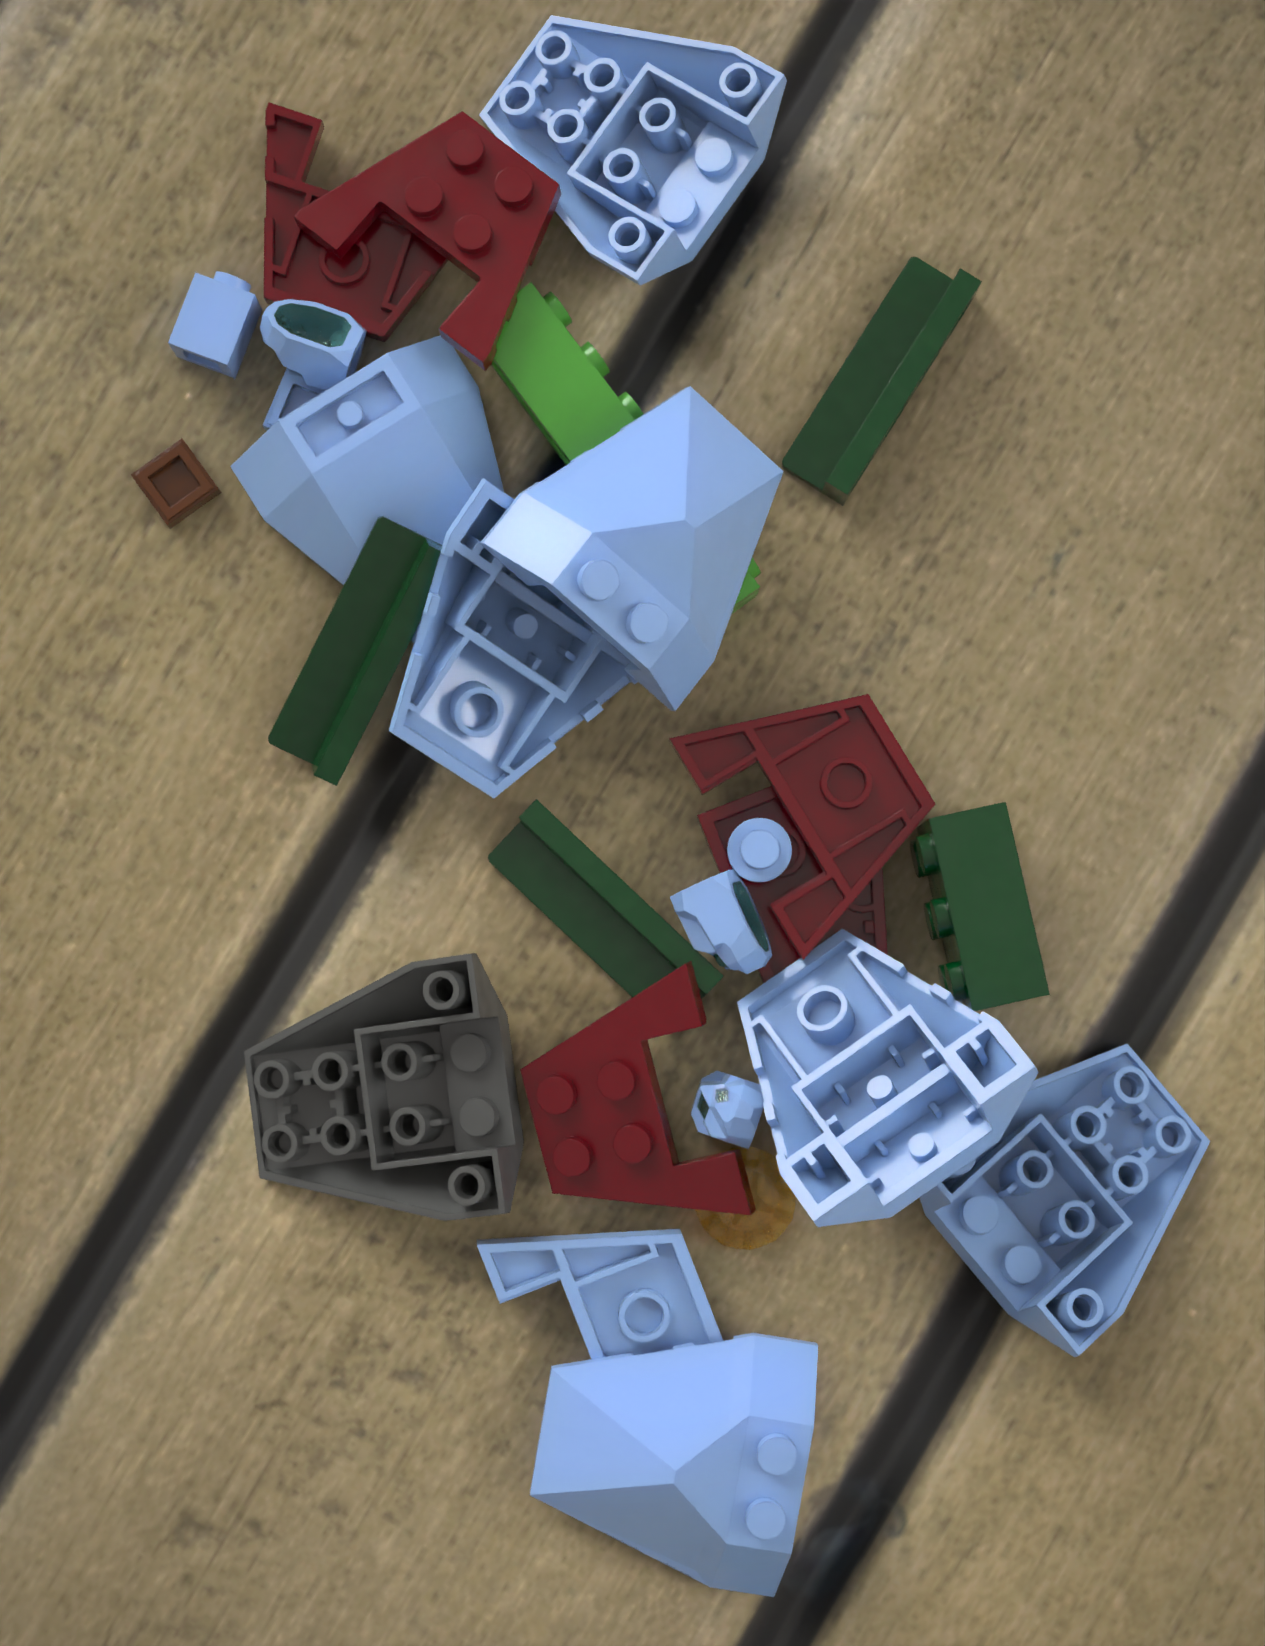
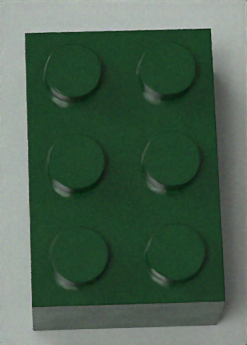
[910,802,1050,1011]

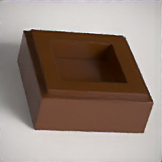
[131,438,222,529]

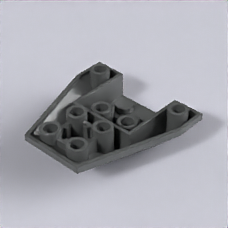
[244,953,524,1221]

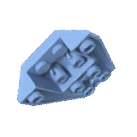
[479,15,787,286]
[230,335,504,643]
[919,1043,1210,1357]

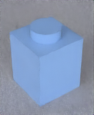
[168,271,262,378]

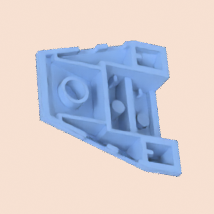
[480,386,784,711]
[389,478,638,798]
[737,929,1039,1227]
[530,1333,818,1597]

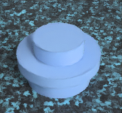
[727,818,792,883]

